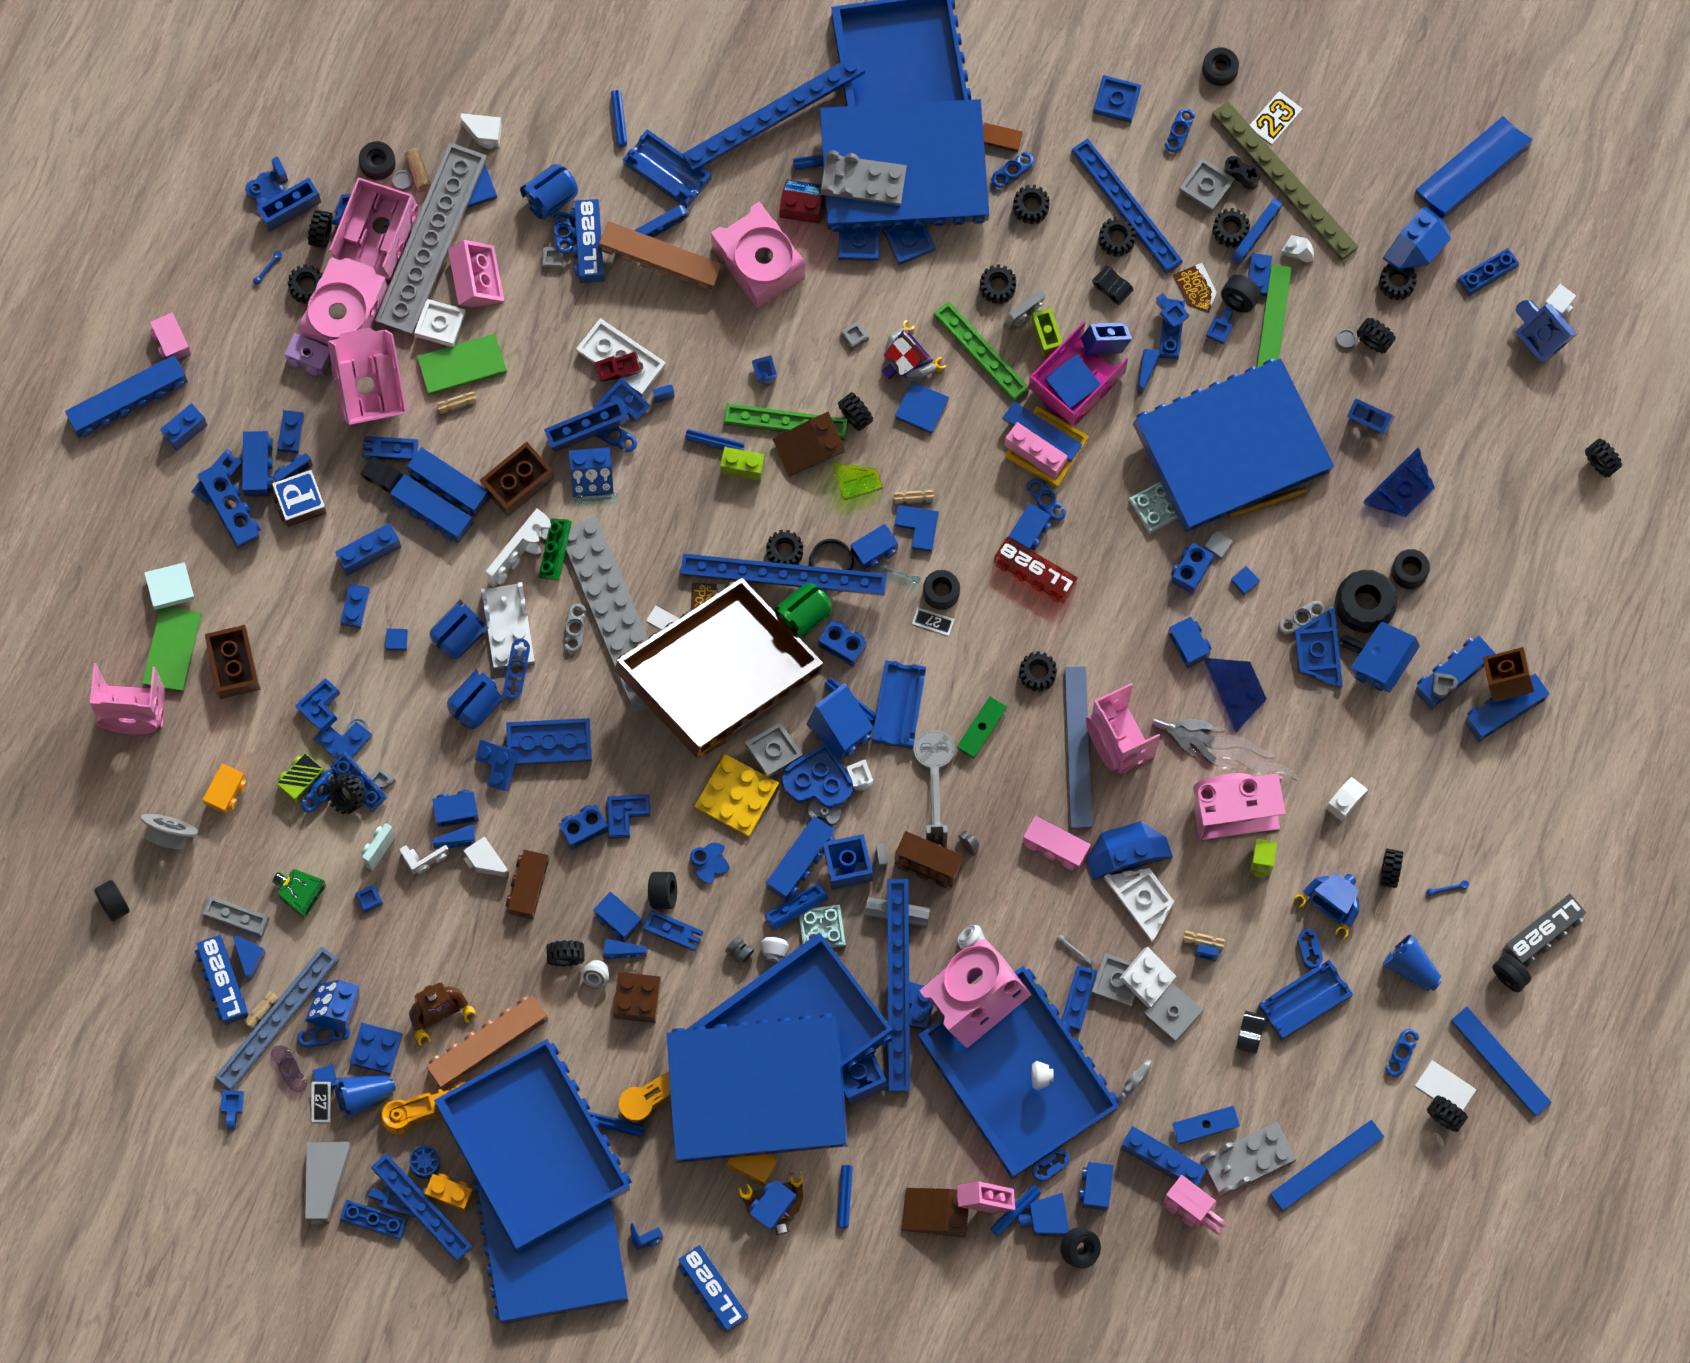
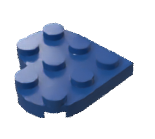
[782,744,853,809]

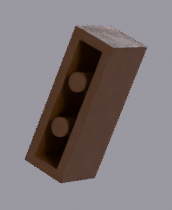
[505,849,549,920]

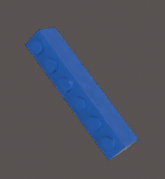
[65,355,188,438]

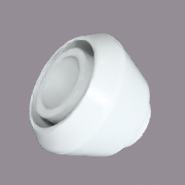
[958,925,985,949]
[760,937,789,962]
[581,960,609,987]
[1031,1061,1054,1090]

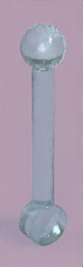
[576,493,619,504]
[879,563,920,583]

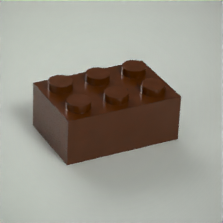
[480,442,555,517]
[205,625,261,699]
[894,831,963,888]

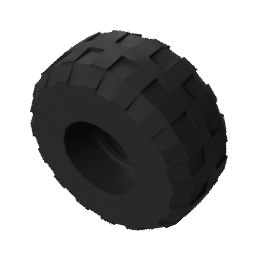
[1335,570,1398,633]

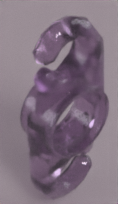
[270,1045,307,1092]

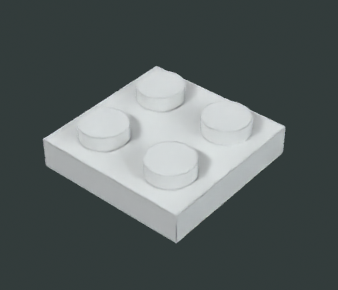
[414,299,466,347]
[1120,947,1176,1007]

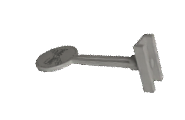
[913,730,955,848]

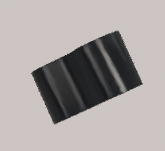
[1223,156,1261,189]
[1092,265,1134,305]
[360,457,403,493]
[1236,1010,1266,1054]

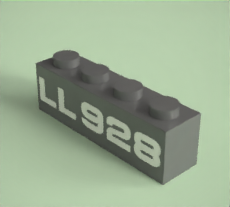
[1503,893,1586,966]

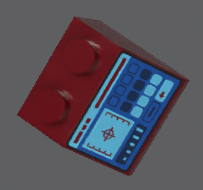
[779,179,824,224]

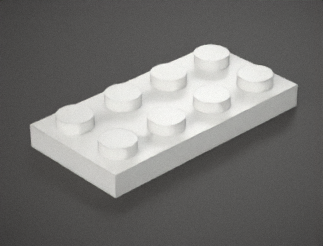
[576,318,666,396]

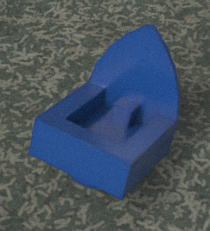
[752,355,777,385]
[630,1223,663,1250]

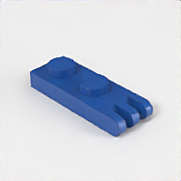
[362,436,419,461]
[643,909,704,951]

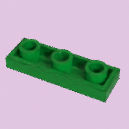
[538,518,572,581]
[957,696,1007,759]

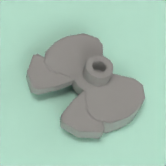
[808,799,843,826]

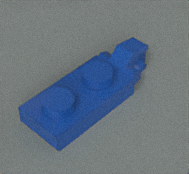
[368,1186,417,1219]

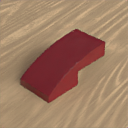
[595,351,642,382]

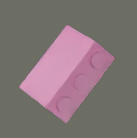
[448,240,504,308]

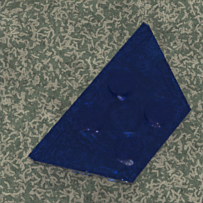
[1363,448,1435,517]
[1204,658,1267,733]

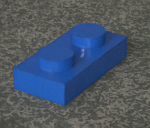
[1248,253,1272,296]
[277,410,304,453]
[273,453,313,482]
[340,584,370,628]

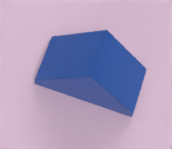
[233,936,266,981]

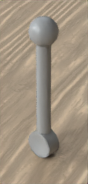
[1057,935,1093,965]

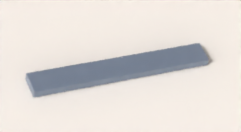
[1065,667,1092,829]
[214,946,339,1091]

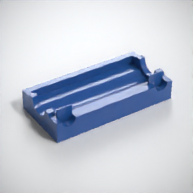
[623,129,711,208]
[872,660,926,749]
[506,718,592,765]
[1258,959,1353,1041]

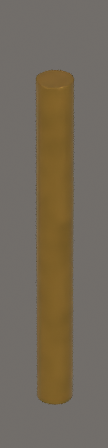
[1228,486,1307,519]

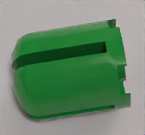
[772,583,832,639]

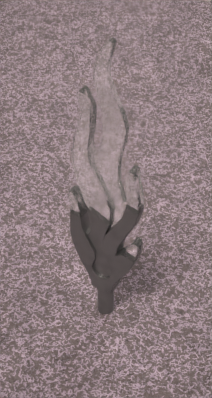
[1152,718,1299,781]

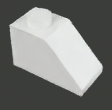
[460,113,502,149]
[1326,777,1368,822]
[463,836,509,877]

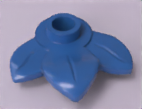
[245,171,285,206]
[690,843,730,884]

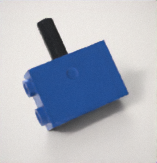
[1340,622,1420,693]

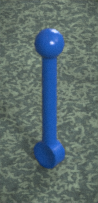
[253,251,282,285]
[1426,880,1469,896]

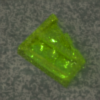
[832,462,883,501]

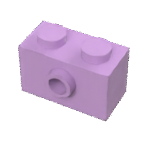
[284,333,331,376]

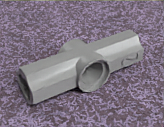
[865,897,930,927]

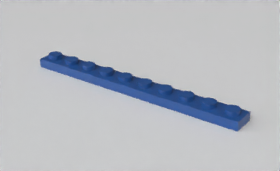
[683,55,865,172]
[680,554,887,596]
[887,879,910,1091]

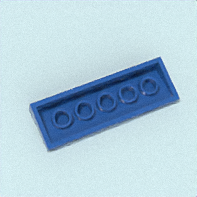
[1415,116,1532,219]

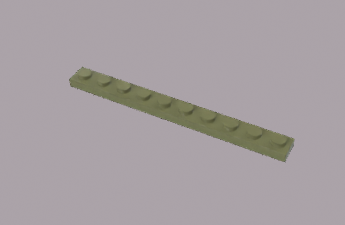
[1212,101,1358,260]

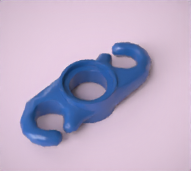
[1164,108,1195,153]
[991,152,1034,188]
[554,212,573,254]
[596,427,637,452]
[1027,479,1066,521]
[301,769,339,813]
[297,1026,350,1048]
[1385,1029,1419,1077]

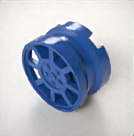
[409,1146,441,1179]

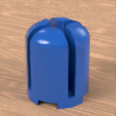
[520,164,578,219]
[430,600,489,659]
[447,669,506,729]

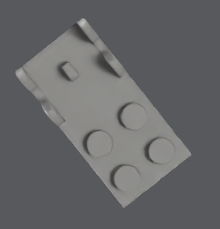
[821,150,907,206]
[1201,1121,1296,1198]

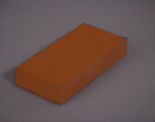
[983,123,1023,152]

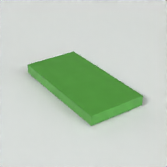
[417,334,507,395]
[142,607,202,693]

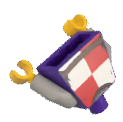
[882,320,946,379]

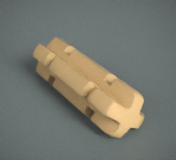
[437,392,477,414]
[894,490,934,504]
[1183,931,1225,951]
[244,991,278,1028]

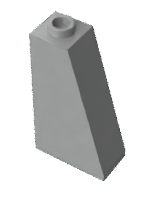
[305,1142,352,1226]

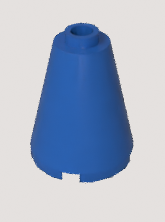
[1383,934,1441,991]
[334,1076,396,1120]

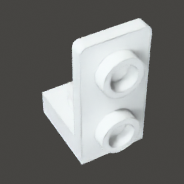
[399,845,450,875]

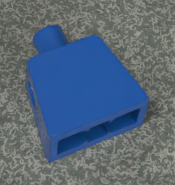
[1018,1193,1069,1237]

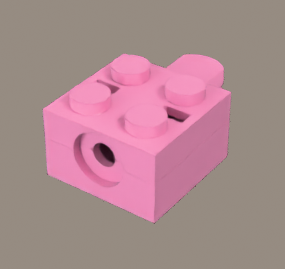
[1163,1175,1226,1235]

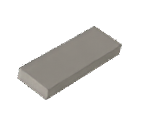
[202,896,269,937]

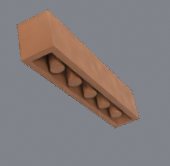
[598,221,722,290]
[427,995,548,1090]

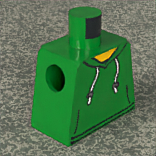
[272,869,326,919]

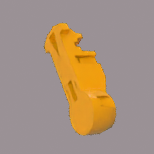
[619,1071,671,1123]
[380,1081,466,1135]

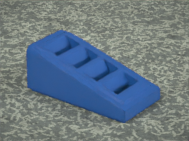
[1137,349,1160,394]
[432,825,476,850]
[603,939,648,959]

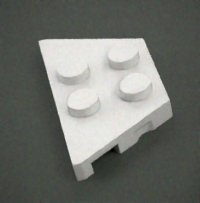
[1104,868,1174,942]

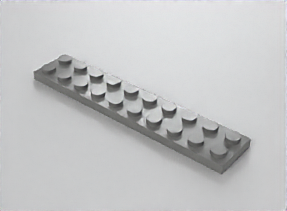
[375,142,487,336]
[566,516,651,716]

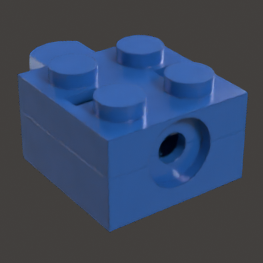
[1515,300,1577,362]
[843,1055,889,1105]

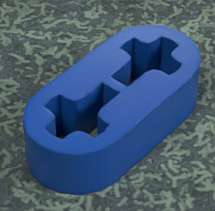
[1298,929,1323,969]
[1033,1149,1070,1182]

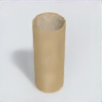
[405,148,431,190]

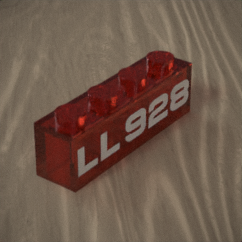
[994,537,1078,603]

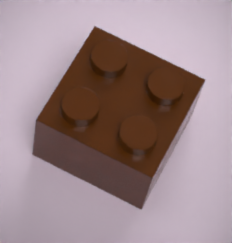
[1483,647,1534,703]
[613,972,661,1023]

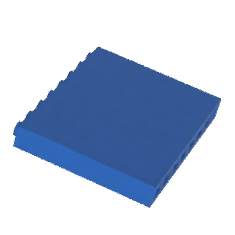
[831,0,971,107]
[820,99,989,232]
[1133,358,1334,533]
[685,932,895,1073]
[917,966,1119,1179]
[666,1013,848,1163]
[434,1039,632,1252]
[471,1171,629,1324]

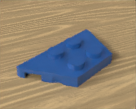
[1294,608,1343,688]

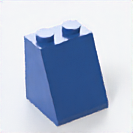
[806,683,874,760]

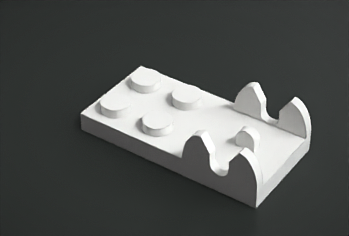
[486,508,551,588]
[481,582,535,670]

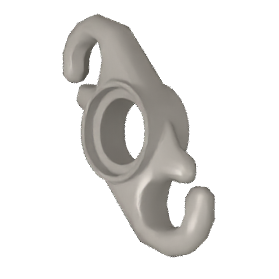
[1278,601,1326,635]
[564,603,586,653]
[1118,1059,1152,1102]

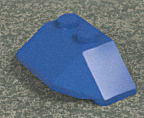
[1382,207,1451,270]
[1087,821,1173,880]

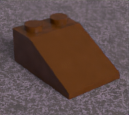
[773,412,845,477]
[901,1188,969,1238]

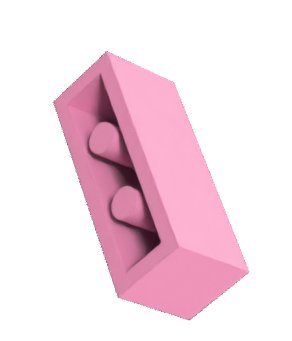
[1004,422,1068,479]
[1023,816,1091,871]
[956,1182,1015,1214]

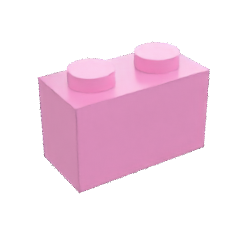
[149,312,191,360]

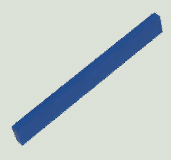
[1071,138,1183,274]

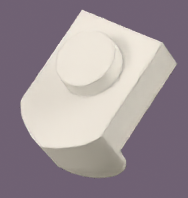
[1281,235,1314,262]
[845,760,873,791]

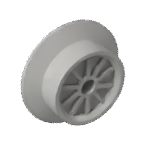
[140,814,198,849]

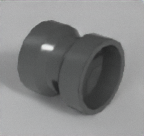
[725,935,755,965]

